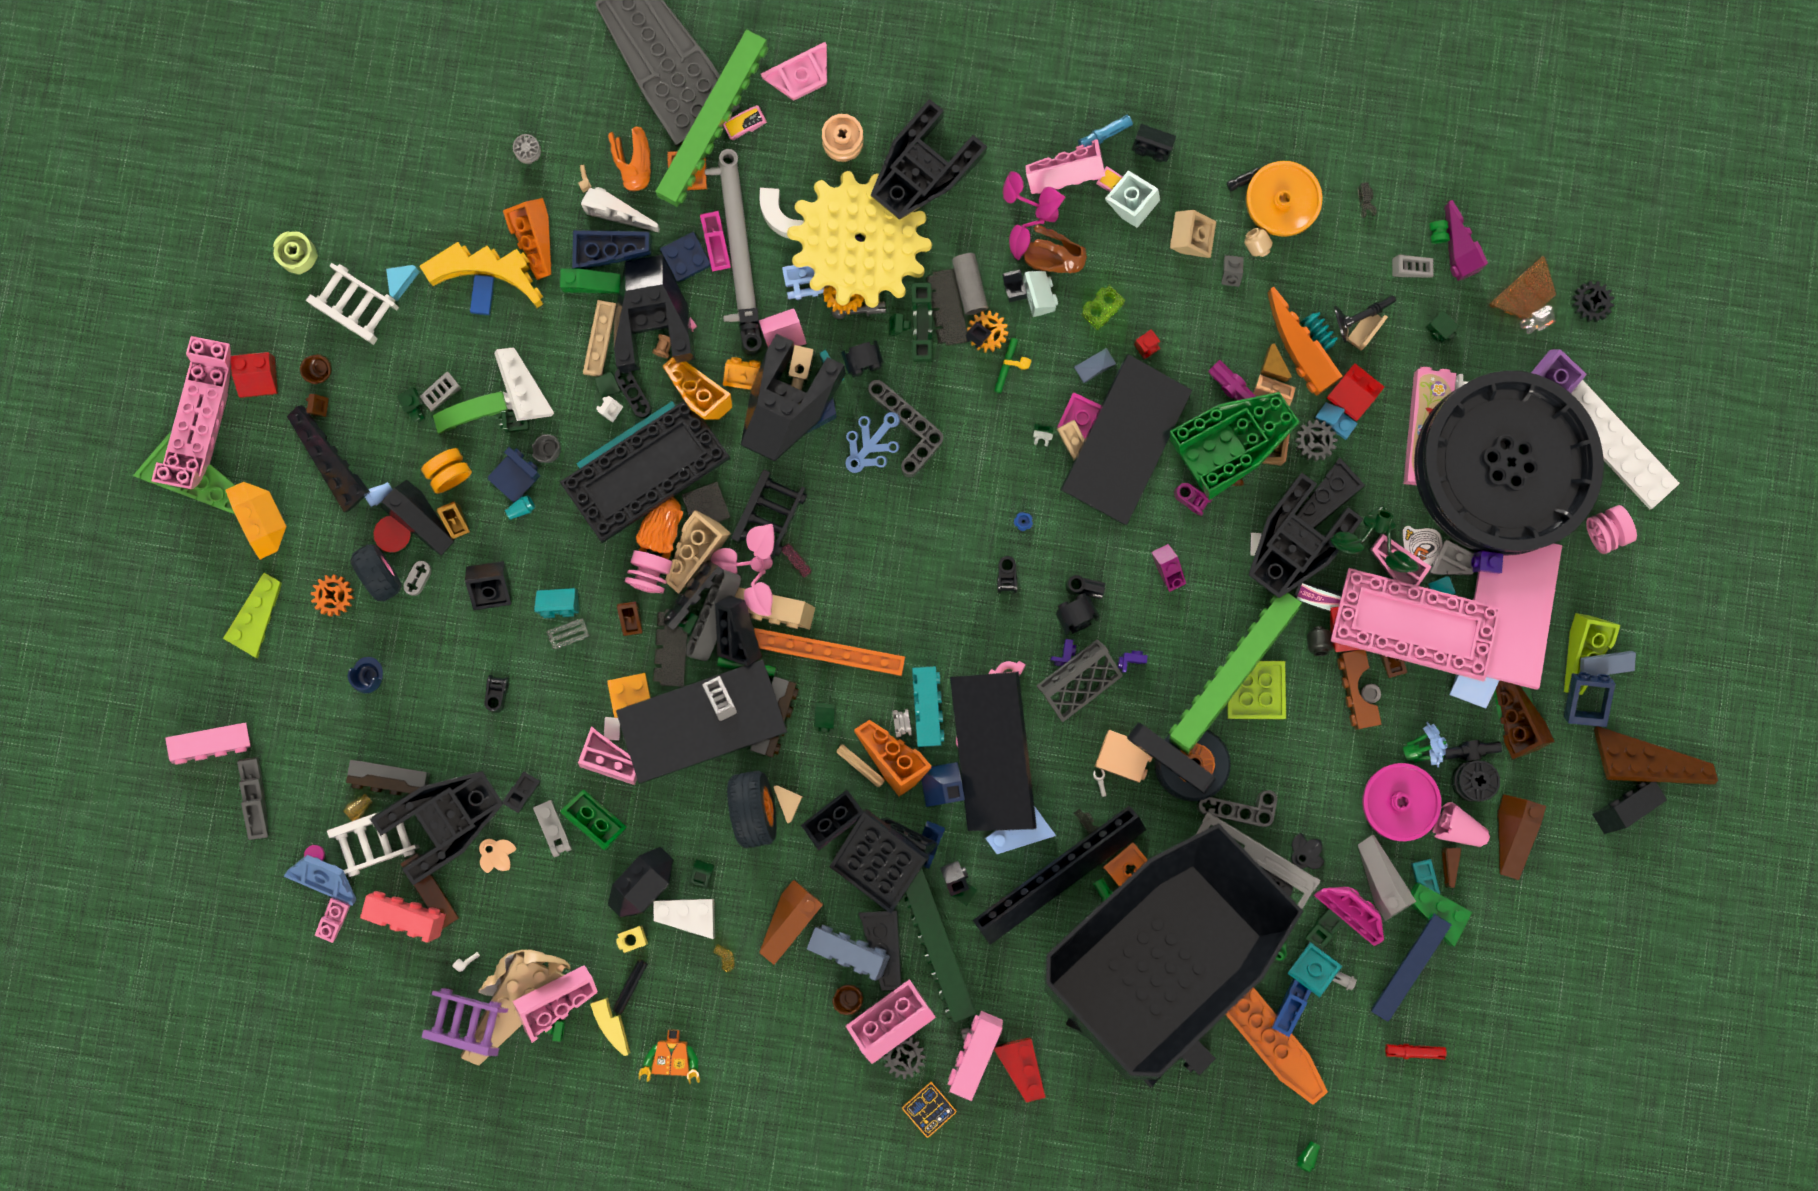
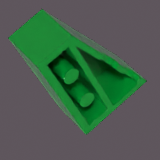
[1411,883,1472,947]

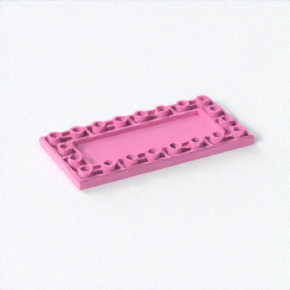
[1474,543,1562,690]
[1331,568,1501,682]

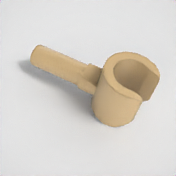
[578,165,591,192]

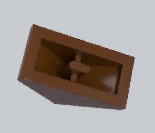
[617,602,643,636]

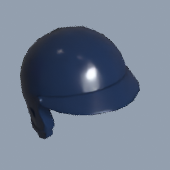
[348,657,383,694]

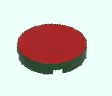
[373,516,412,553]

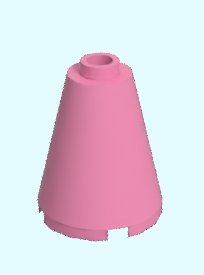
[1432,802,1490,847]

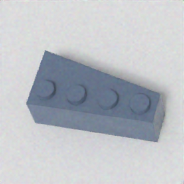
[807,924,890,981]

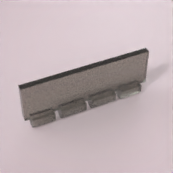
[926,269,968,346]
[653,609,688,687]

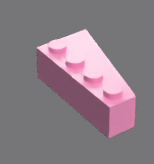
[1026,139,1105,194]
[513,966,598,1043]

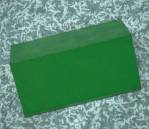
[560,789,627,850]

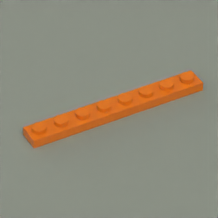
[754,628,905,676]

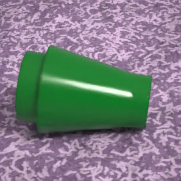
[1296,1141,1320,1173]

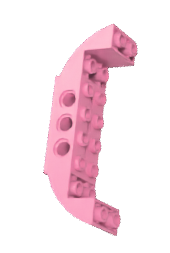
[152,336,231,489]

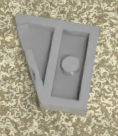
[1429,540,1474,575]

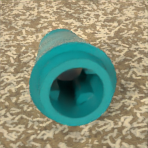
[505,495,535,520]

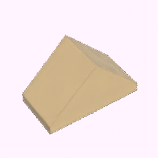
[774,786,803,823]

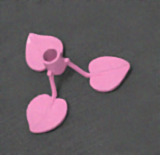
[711,524,774,616]

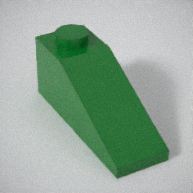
[560,269,621,293]

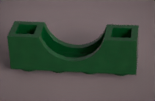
[912,283,933,362]

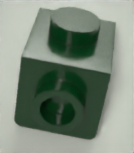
[499,411,529,433]

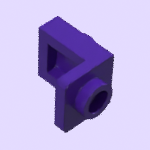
[1471,551,1503,574]
[1050,639,1076,667]
[1118,650,1148,673]

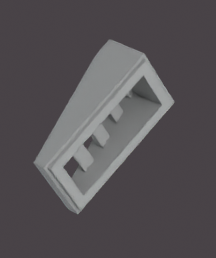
[1392,255,1433,278]
[420,372,462,412]
[702,676,737,721]

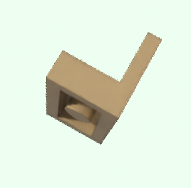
[1348,315,1388,351]

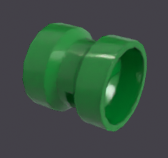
[1429,220,1450,244]

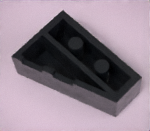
[715,596,762,666]
[1592,781,1667,834]

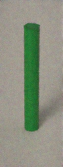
[994,338,1018,394]

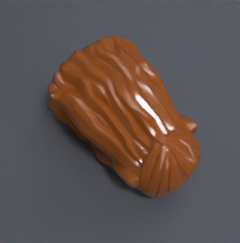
[1023,224,1087,273]

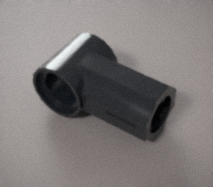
[1065,575,1105,599]

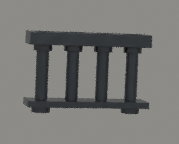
[731,469,807,559]

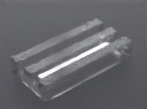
[546,618,590,650]

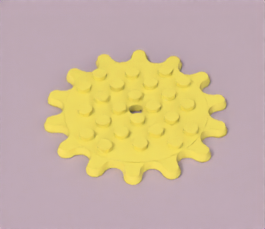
[787,171,932,308]

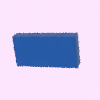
[470,275,495,315]

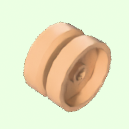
[822,114,863,162]

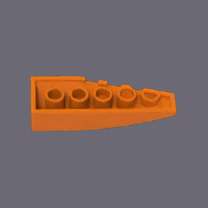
[1268,287,1342,396]

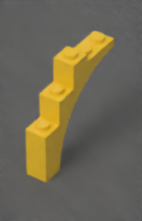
[420,242,543,308]

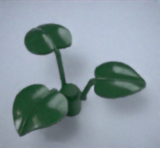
[1330,506,1419,573]

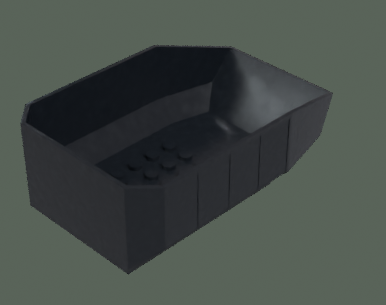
[1044,823,1303,1080]

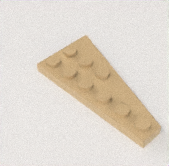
[461,954,565,1066]

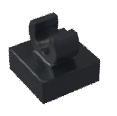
[965,321,992,348]

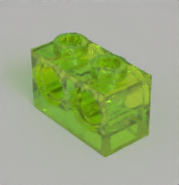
[1082,285,1126,331]

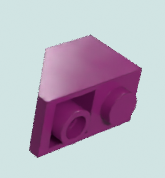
[1151,544,1186,592]

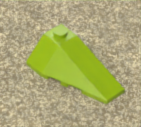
[1564,613,1620,695]

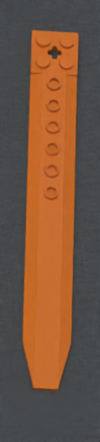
[1103,842,1328,1105]

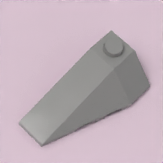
[1358,835,1416,921]

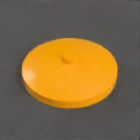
[1246,161,1322,237]

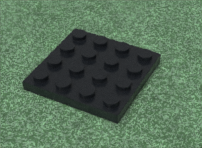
[829,809,929,913]

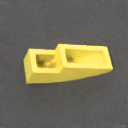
[591,998,630,1056]

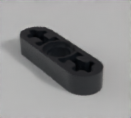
[615,369,651,419]

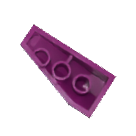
[1444,200,1488,281]

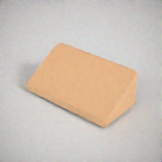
[1253,375,1296,406]

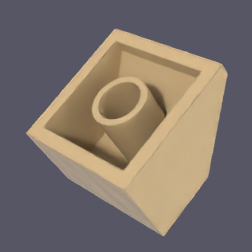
[1170,210,1216,258]

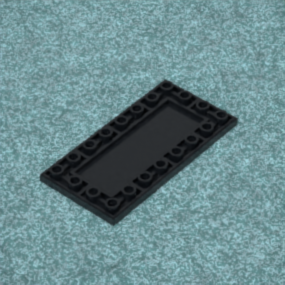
[1060,354,1192,525]
[560,400,730,543]
[616,660,788,784]
[950,671,1037,831]

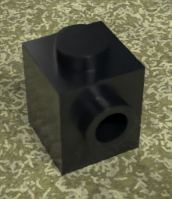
[940,861,969,896]

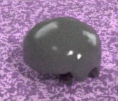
[532,434,561,463]

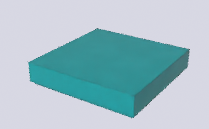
[1288,942,1342,997]

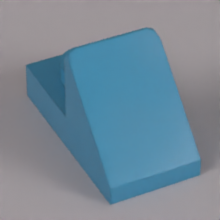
[1315,402,1358,440]

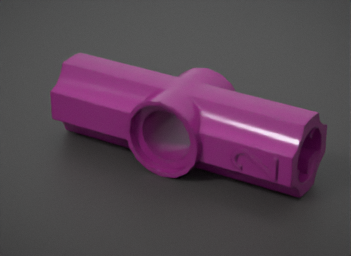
[1208,360,1256,401]

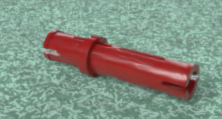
[1385,1043,1446,1060]

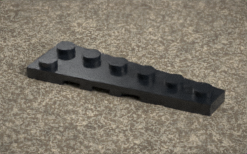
[287,405,370,513]

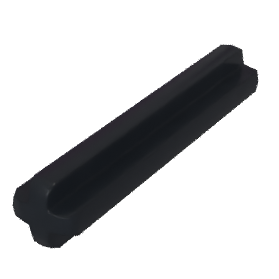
[613,959,648,1014]

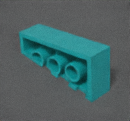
[912,666,944,747]

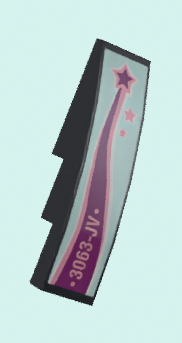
[1294,581,1342,611]

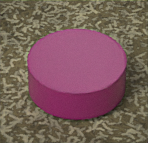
[304,845,325,861]

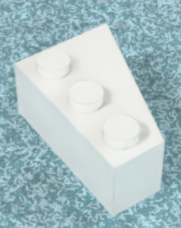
[654,899,715,939]

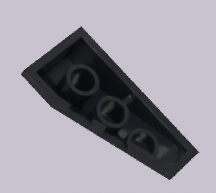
[381,480,454,556]

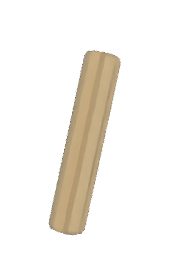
[836,745,885,787]

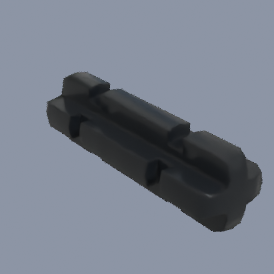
[1226,167,1260,191]

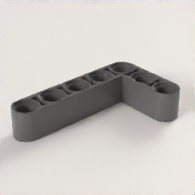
[868,380,943,478]

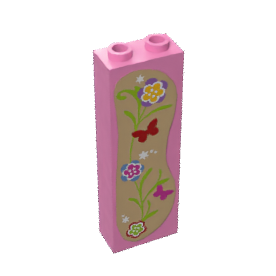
[1403,367,1456,485]

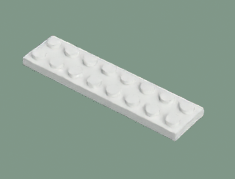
[1571,380,1680,509]

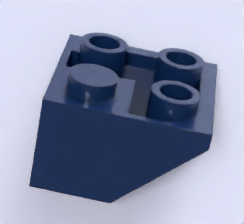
[921,762,965,807]

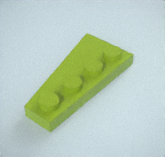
[223,573,282,658]

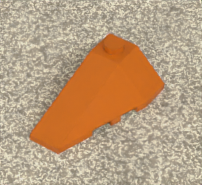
[503,198,551,279]
[854,720,932,796]

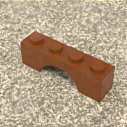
[1337,650,1382,730]

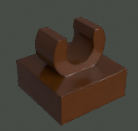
[305,394,329,417]

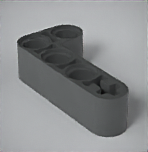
[1197,790,1277,827]

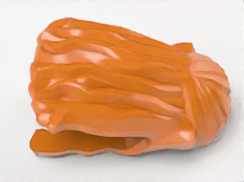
[608,127,651,191]
[636,497,683,560]

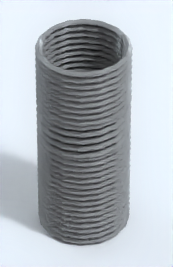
[952,253,988,315]

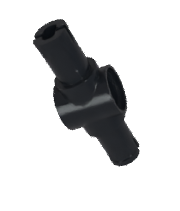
[1443,740,1502,761]

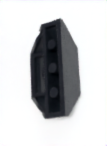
[607,847,674,918]

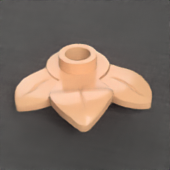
[479,839,516,873]

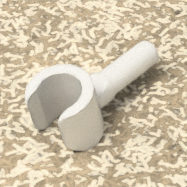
[1093,769,1106,797]
[453,952,480,972]

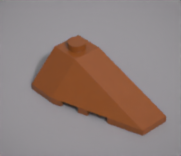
[759,880,823,965]

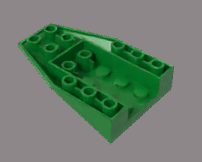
[1170,392,1299,500]

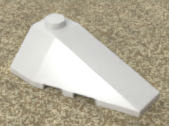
[581,187,660,232]

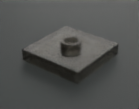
[682,482,731,522]

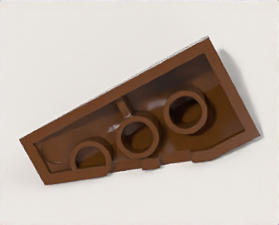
[1496,680,1555,760]
[1497,794,1546,880]

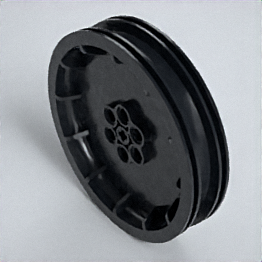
[1414,371,1604,556]

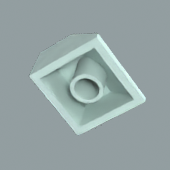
[1105,171,1160,228]
[1023,271,1058,317]

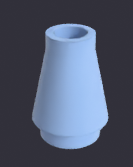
[365,482,392,507]

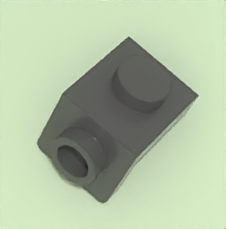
[1221,255,1244,287]

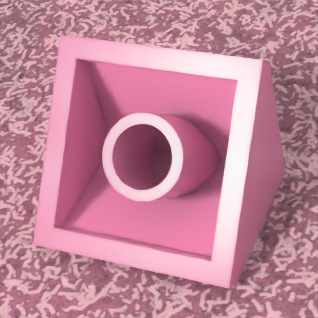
[759,308,807,348]

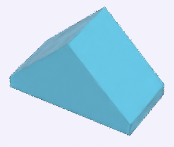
[386,265,420,301]

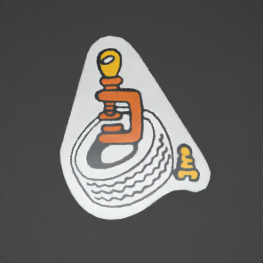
[1403,526,1443,566]

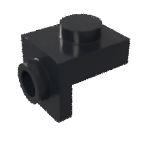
[1003,270,1027,303]

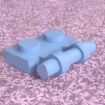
[782,265,825,300]

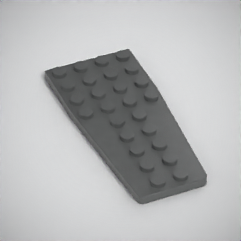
[596,0,740,147]

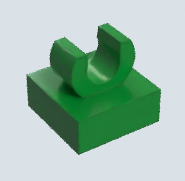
[544,1019,566,1042]

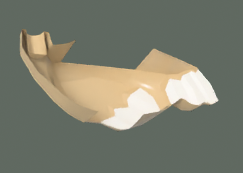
[478,950,570,996]

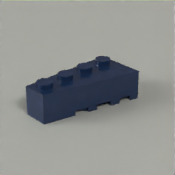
[572,230,652,270]

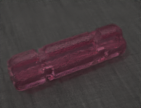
[782,544,812,577]

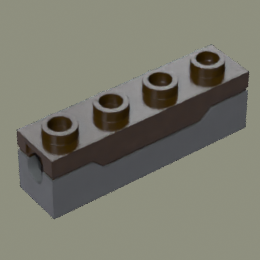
[750,676,799,758]
[346,760,431,796]

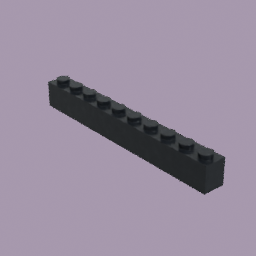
[972,806,1147,945]

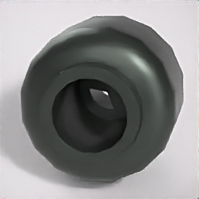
[1307,626,1333,656]

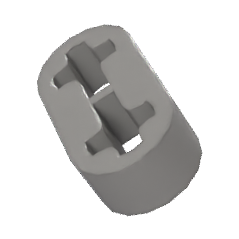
[404,561,432,596]

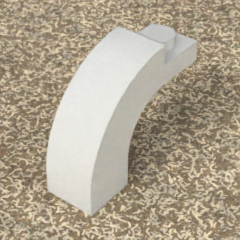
[760,188,804,239]

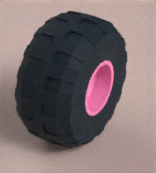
[350,544,402,601]

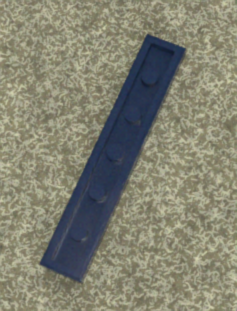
[1371,913,1451,1022]

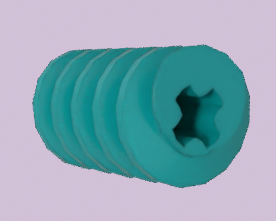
[1300,312,1338,352]

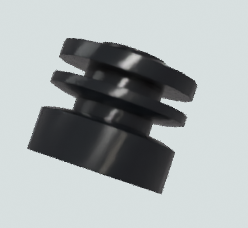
[1451,760,1500,802]

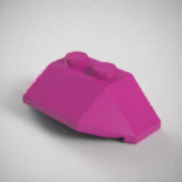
[1314,887,1384,946]

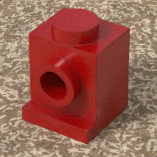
[1134,329,1160,360]

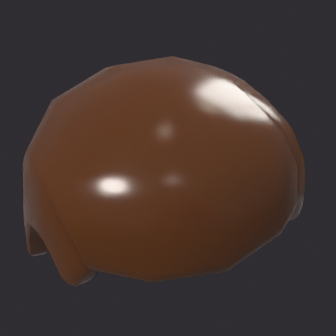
[300,354,332,384]
[832,985,863,1015]

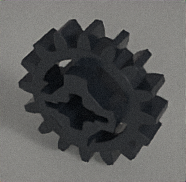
[1572,281,1615,323]

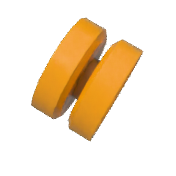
[421,448,472,494]

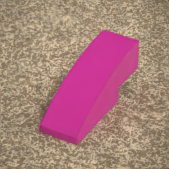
[700,210,731,272]

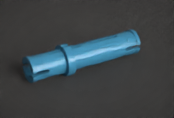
[1078,114,1133,147]

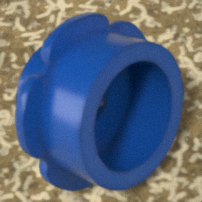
[1014,512,1033,531]

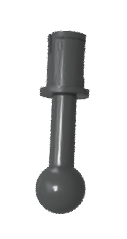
[832,301,887,319]

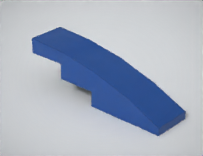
[1271,978,1311,1037]

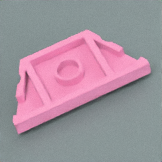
[761,42,827,101]

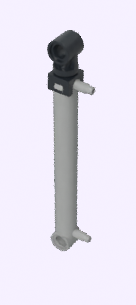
[704,149,762,356]

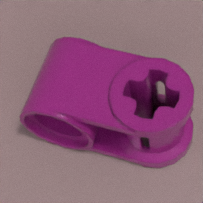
[1174,483,1212,516]

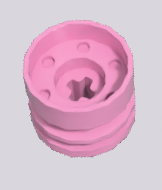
[1586,505,1637,554]
[624,550,673,593]

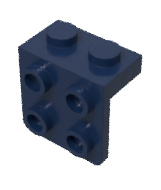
[488,447,541,502]

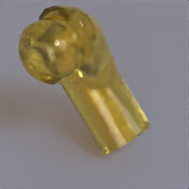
[713,944,735,972]

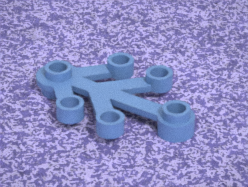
[846,412,900,473]

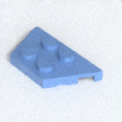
[284,855,356,906]

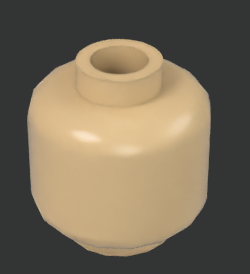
[1244,228,1273,257]

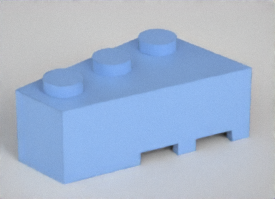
[985,806,1056,854]

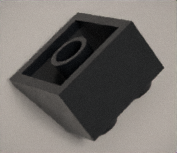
[465,561,512,610]

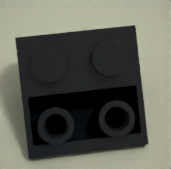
[1132,124,1176,162]

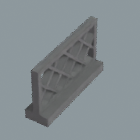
[1037,639,1123,722]

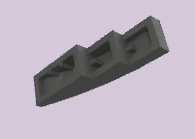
[237,757,269,840]

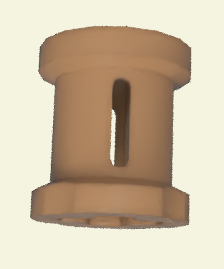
[652,334,671,358]

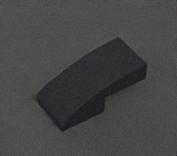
[502,771,540,813]

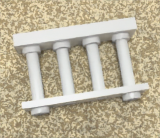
[306,263,399,345]
[327,813,420,877]

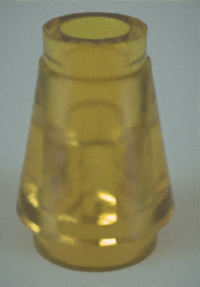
[343,794,373,821]

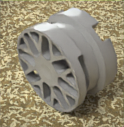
[513,134,541,164]
[892,708,912,737]

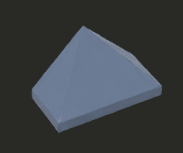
[1074,348,1116,383]

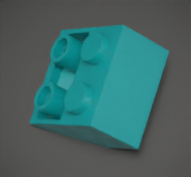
[534,588,579,618]

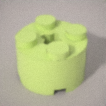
[273,231,318,275]

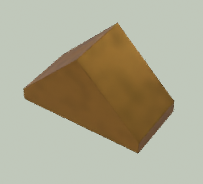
[1260,343,1292,382]
[437,501,470,539]

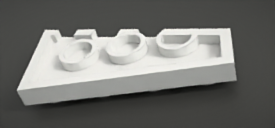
[494,348,554,421]

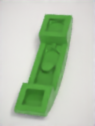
[433,392,508,434]

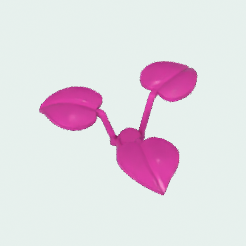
[1003,171,1065,260]

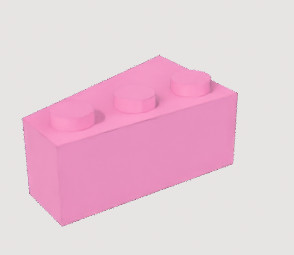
[1370,534,1431,586]
[578,727,637,785]

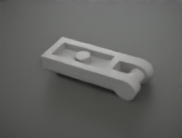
[533,800,572,858]

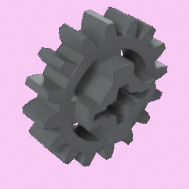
[1295,420,1338,462]
[883,1037,925,1079]

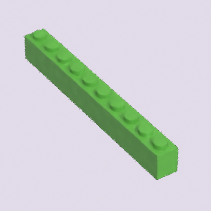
[655,29,768,207]
[1169,593,1302,755]

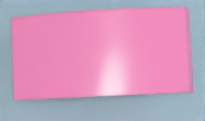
[315,897,350,943]

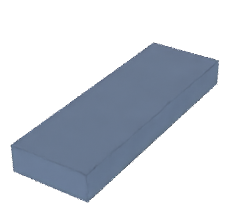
[1580,651,1636,676]

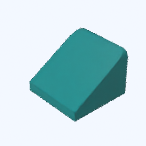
[1428,576,1456,595]

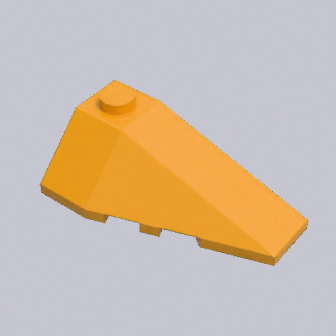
[663,357,732,420]

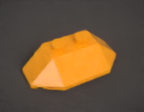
[226,482,287,560]

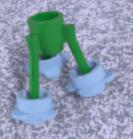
[1403,722,1447,767]

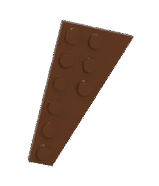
[1594,726,1718,784]

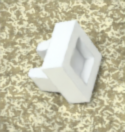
[596,396,623,422]

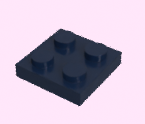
[660,232,711,283]

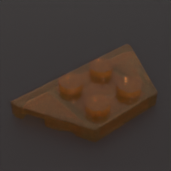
[1489,256,1556,321]

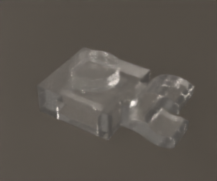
[1520,304,1555,334]

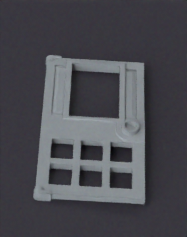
[1196,812,1321,909]

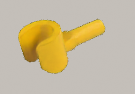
[1004,357,1031,370]

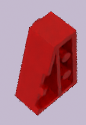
[994,1037,1045,1102]

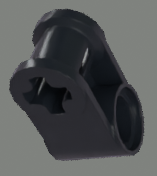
[997,556,1017,593]
[484,675,509,713]

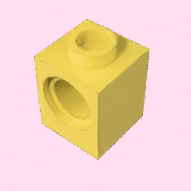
[616,926,648,953]

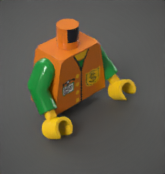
[639,1030,700,1084]

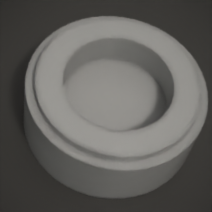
[1360,684,1381,703]

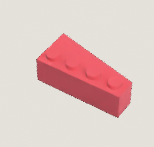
[360,891,446,943]

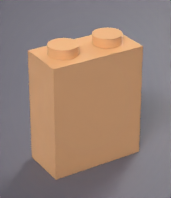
[1094,730,1152,783]

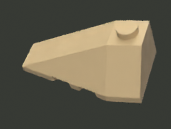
[665,510,731,594]

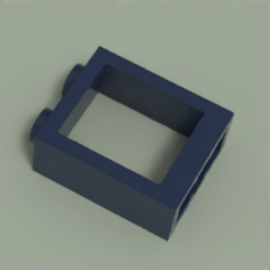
[1564,672,1616,727]

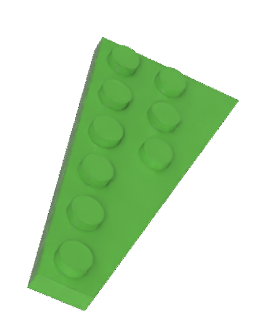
[133,432,235,514]

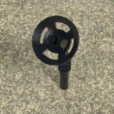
[1334,295,1396,342]

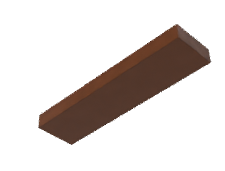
[401,853,459,929]

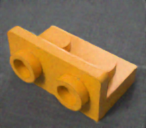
[723,357,761,390]

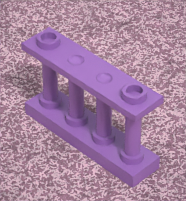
[422,988,508,1056]

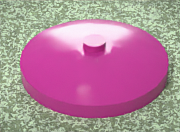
[1362,763,1441,841]

